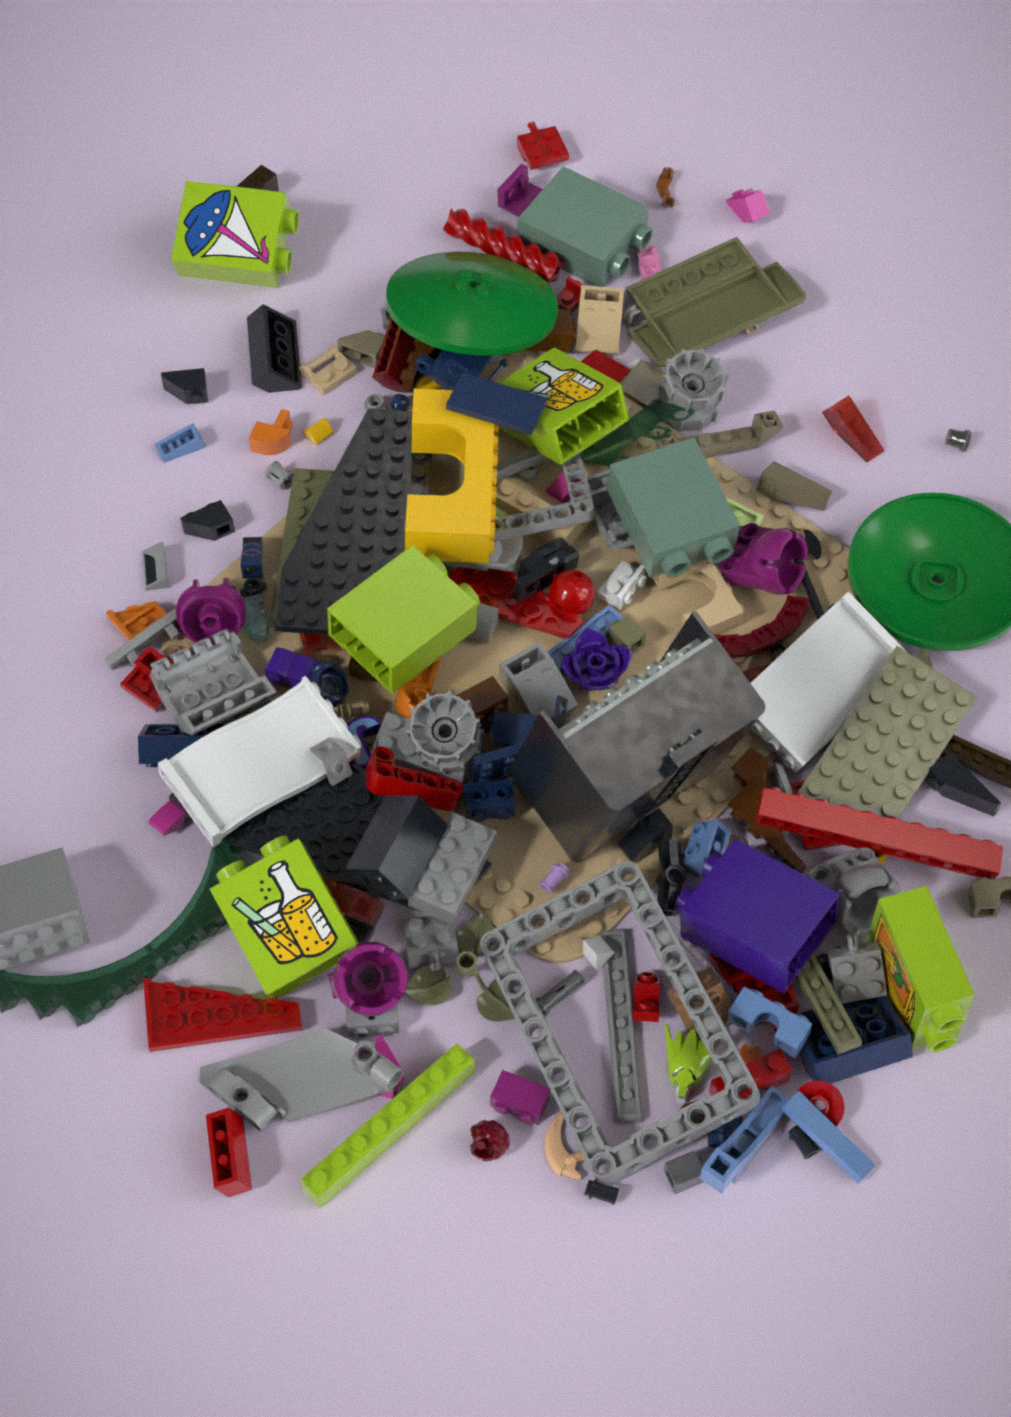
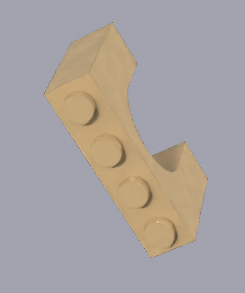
[652,559,744,634]

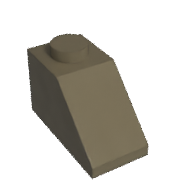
[337,330,385,368]

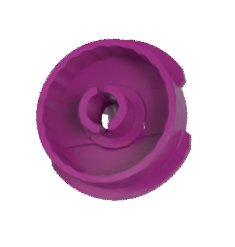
[176,578,246,644]

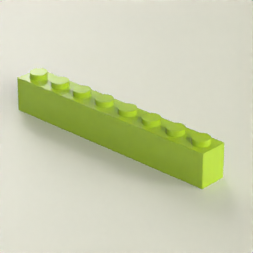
[300,1043,475,1208]

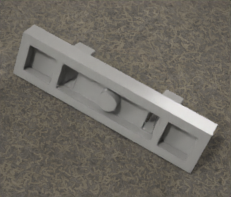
[105,608,180,670]

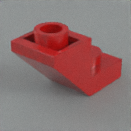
[633,971,660,1022]

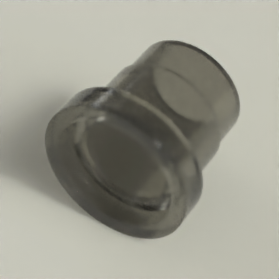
[945,429,971,452]

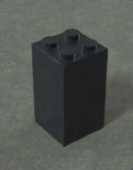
[345,796,448,900]

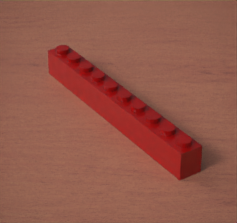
[754,787,1004,879]

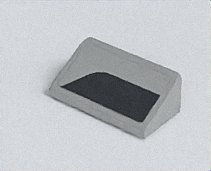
[142,542,168,590]

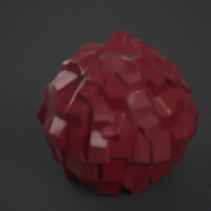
[470,1120,510,1162]

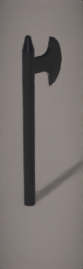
[786,528,825,620]

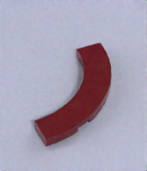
[714,595,810,658]

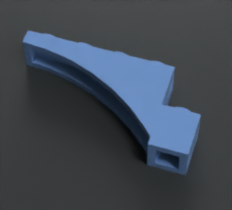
[700,1085,790,1194]

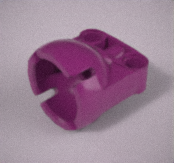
[719,523,808,595]
[327,941,408,1016]

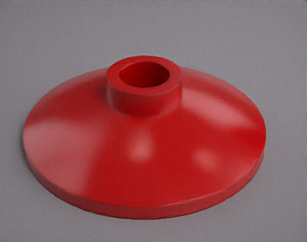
[796,1080,845,1126]

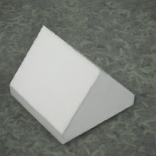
[583,936,615,970]

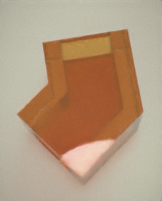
[738,1043,762,1064]

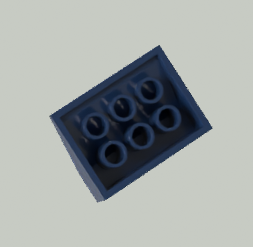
[799,996,913,1083]

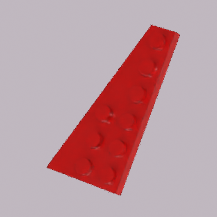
[448,567,584,639]

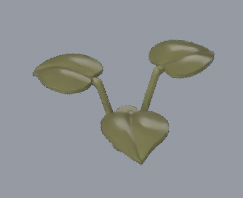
[406,912,516,1022]

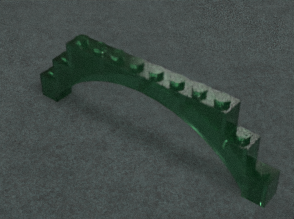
[0,840,243,1027]

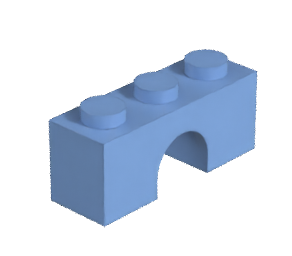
[728,987,812,1058]

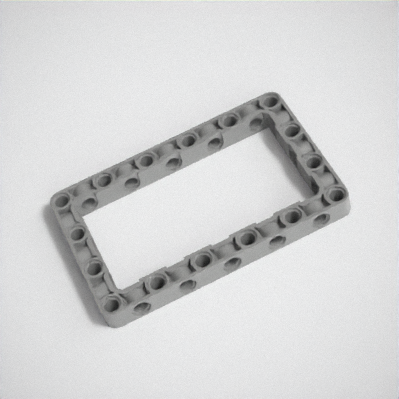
[480,861,760,1184]

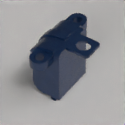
[414,350,492,390]
[489,695,568,748]

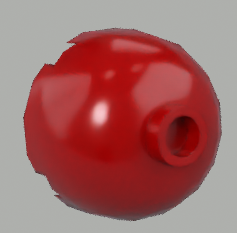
[548,570,595,614]

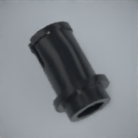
[788,1125,819,1159]
[584,1179,619,1205]

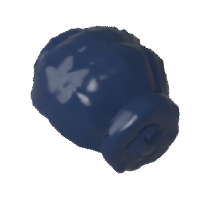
[309,662,349,707]

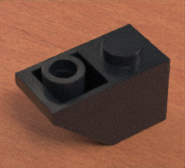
[180,500,235,541]

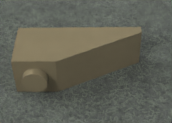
[756,461,832,511]

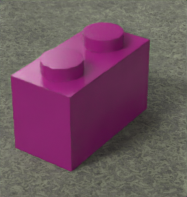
[490,1070,550,1125]

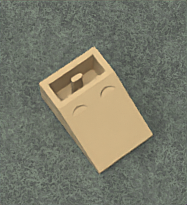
[575,285,624,355]

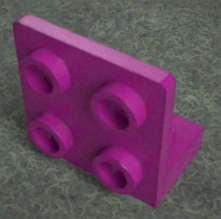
[497,164,543,217]

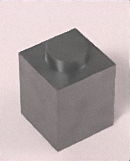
[664,1150,705,1194]

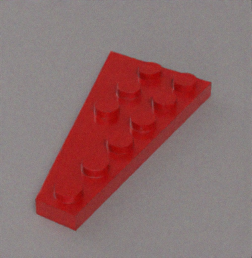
[143,978,302,1052]

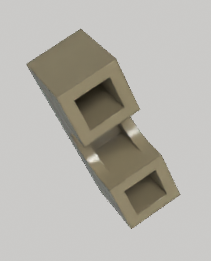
[968,876,1011,918]

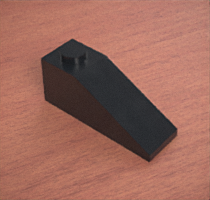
[926,752,1001,817]

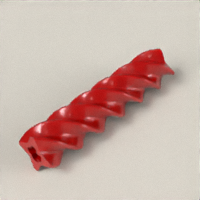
[443,208,565,282]

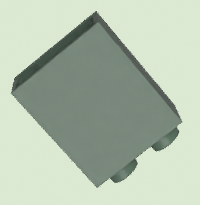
[517,166,653,287]
[607,437,740,578]

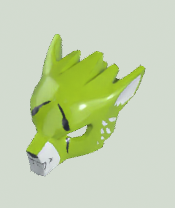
[665,1024,711,1104]

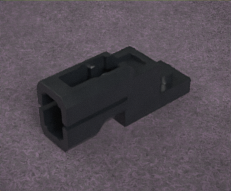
[512,537,580,602]

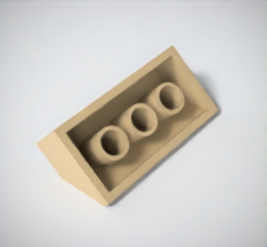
[492,477,592,548]

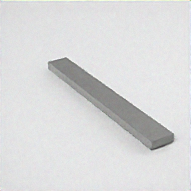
[600,930,642,1123]

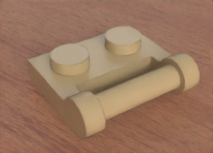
[299,344,357,395]

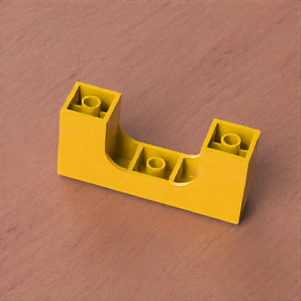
[405,389,499,563]

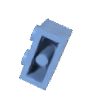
[682,819,731,877]

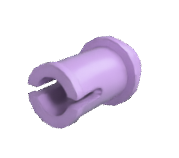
[539,862,569,894]

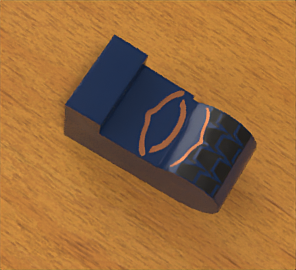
[240,537,263,579]

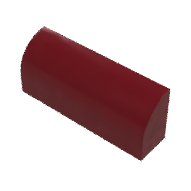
[372,317,416,393]

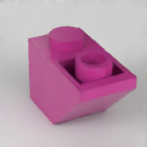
[726,188,770,223]

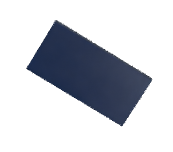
[446,372,547,435]

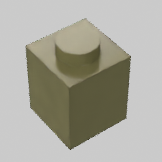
[609,615,646,655]

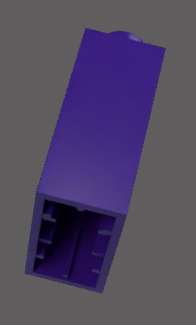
[674,839,839,993]

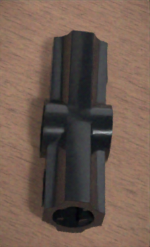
[656,839,686,917]

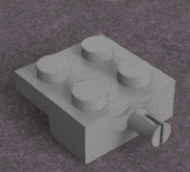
[403,916,459,971]
[827,933,887,1003]

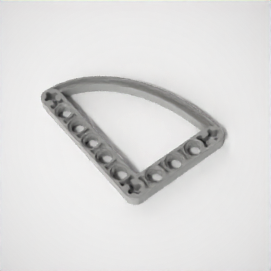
[491,450,595,541]

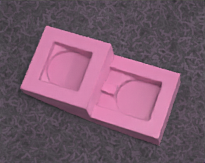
[634,245,662,280]

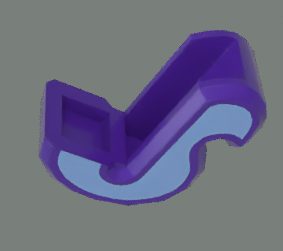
[347,715,382,770]

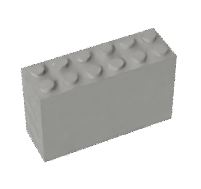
[0,847,90,970]

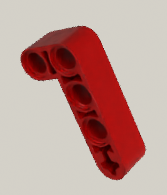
[366,746,464,811]

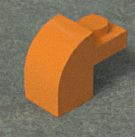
[249,409,293,455]

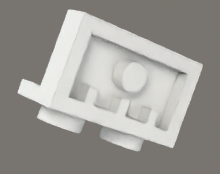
[597,560,647,610]

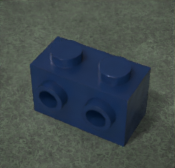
[464,779,515,822]

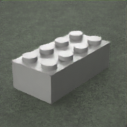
[371,712,472,786]
[408,812,497,926]

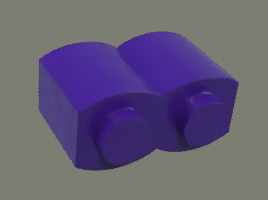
[264,647,319,689]

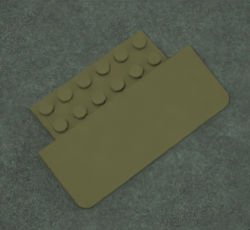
[626,237,806,367]

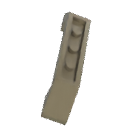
[651,410,783,457]

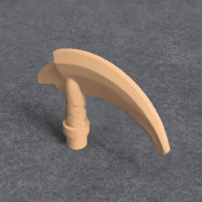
[544,1112,585,1180]

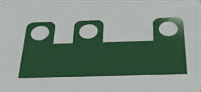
[579,400,695,468]

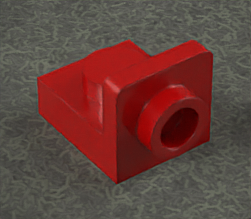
[556,277,583,313]

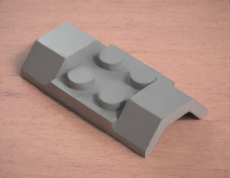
[442,535,523,572]

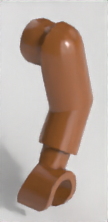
[656,167,675,208]

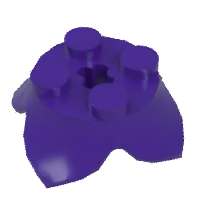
[561,628,632,691]

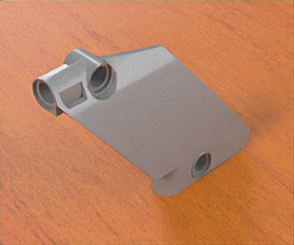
[199,1027,403,1131]

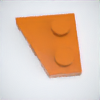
[106,601,167,641]

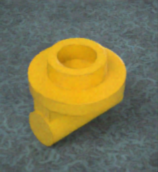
[416,375,441,389]

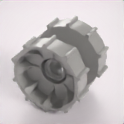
[655,348,729,432]
[406,690,486,776]

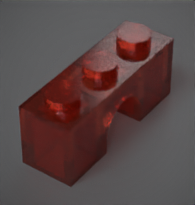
[320,873,386,927]

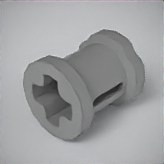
[265,461,293,490]

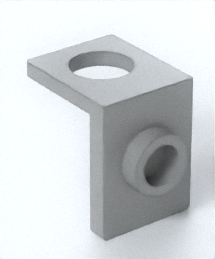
[310,737,352,786]

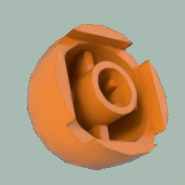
[395,681,439,719]

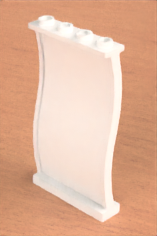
[750,592,906,773]
[158,676,362,847]

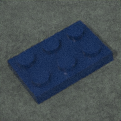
[470,743,521,783]

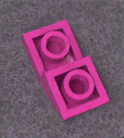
[149,801,189,836]

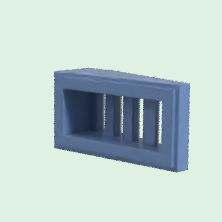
[155,423,206,463]

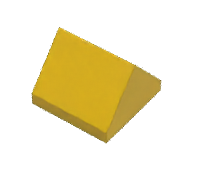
[303,417,334,446]

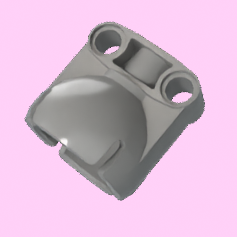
[809,847,902,936]

